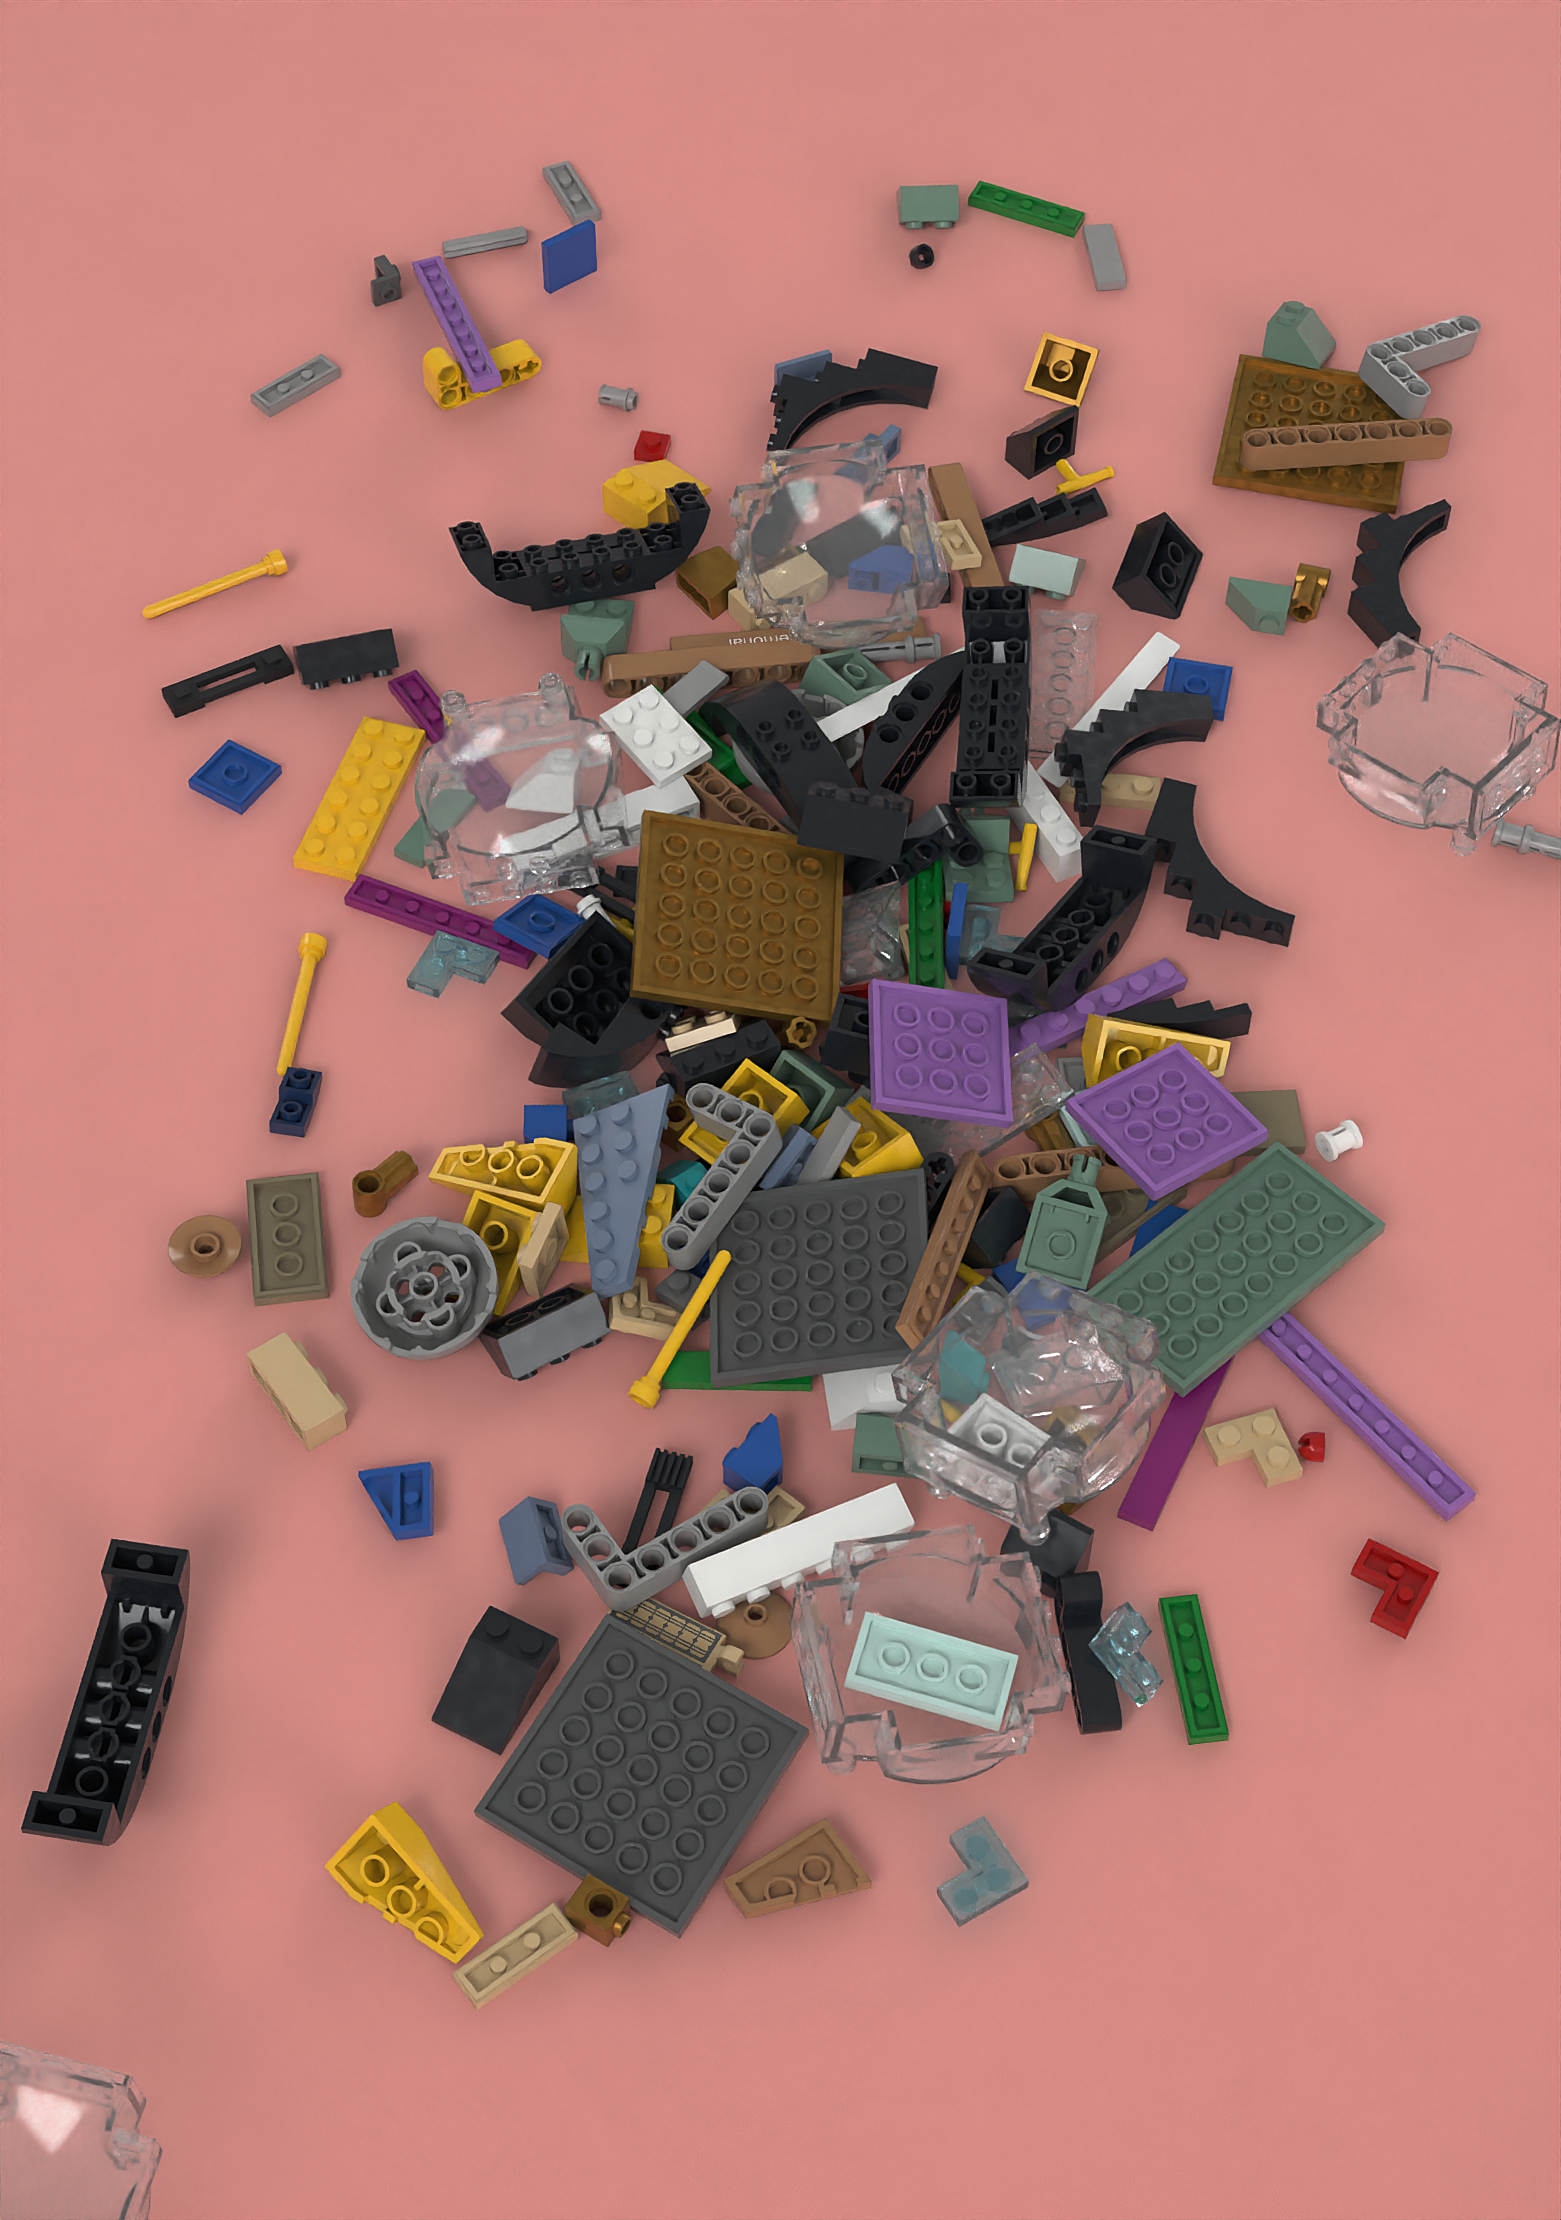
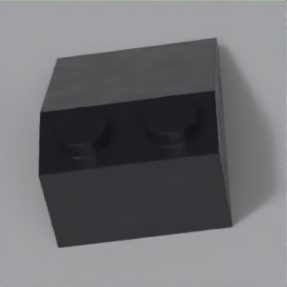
[432,1605,560,1755]

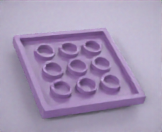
[868,978,1013,1129]
[1065,1042,1268,1201]

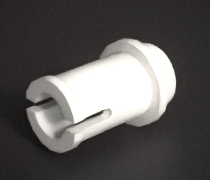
[576,894,617,928]

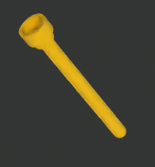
[142,548,288,619]
[276,933,328,1077]
[627,1250,731,1409]

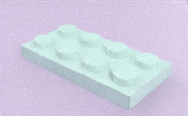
[844,1612,1019,1732]

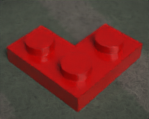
[1351,1538,1440,1639]

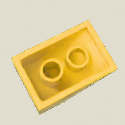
[602,459,711,529]
[679,1058,810,1166]
[810,1096,924,1179]
[559,1183,675,1269]
[441,1190,538,1317]

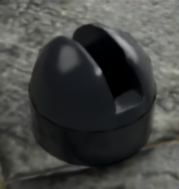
[908,244,934,269]

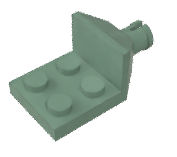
[560,599,635,681]
[942,808,1014,903]
[1015,1154,1112,1291]

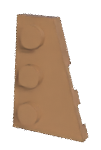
[723,1818,872,1919]

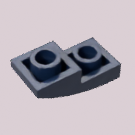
[269,1067,322,1138]

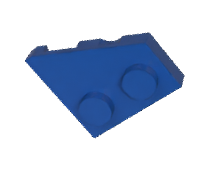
[358,1462,434,1541]

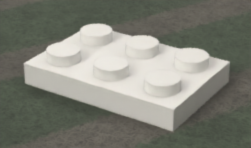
[599,684,712,789]

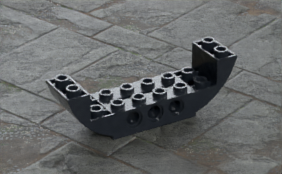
[449,482,711,612]
[949,586,1032,808]

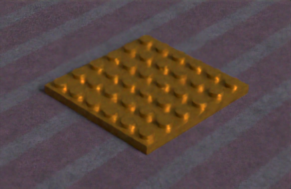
[1212,354,1405,514]
[630,809,844,1028]

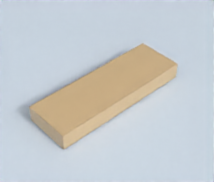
[452,1902,579,2010]

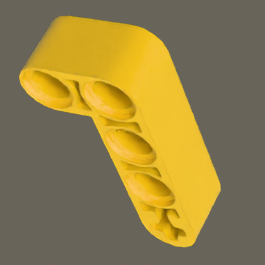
[422,339,542,410]

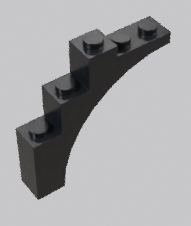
[766,348,938,468]
[1347,499,1452,662]
[1054,689,1214,827]
[1144,777,1295,947]

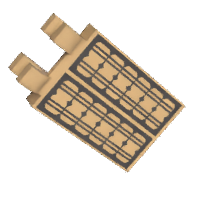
[585,1585,745,1678]

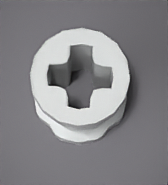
[1315,1119,1363,1162]

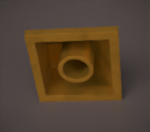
[1024,331,1100,408]

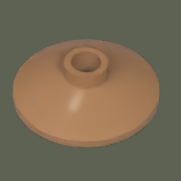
[168,1215,242,1278]
[716,1591,794,1660]

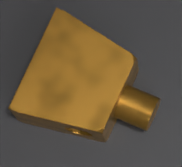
[675,546,754,620]

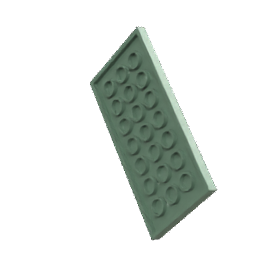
[1075,1141,1385,1397]

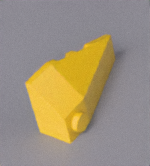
[1081,1013,1231,1088]
[428,1137,578,1217]
[324,1801,485,1964]

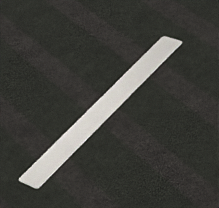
[1036,632,1180,788]
[816,646,965,742]

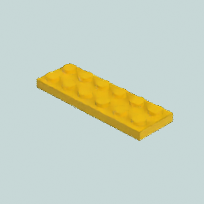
[293,716,426,882]

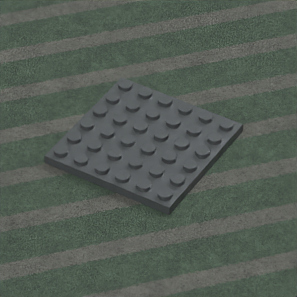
[709,1168,936,1388]
[474,1613,809,1939]

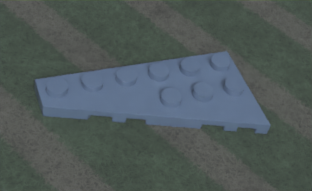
[573,1083,675,1301]

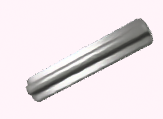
[442,226,527,259]

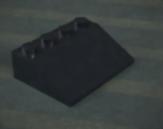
[500,910,633,1047]

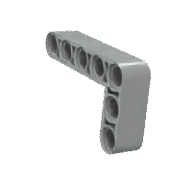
[1358,315,1481,419]
[661,1083,783,1271]
[561,1487,768,1611]

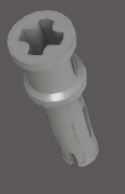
[844,633,941,664]
[1491,817,1561,860]

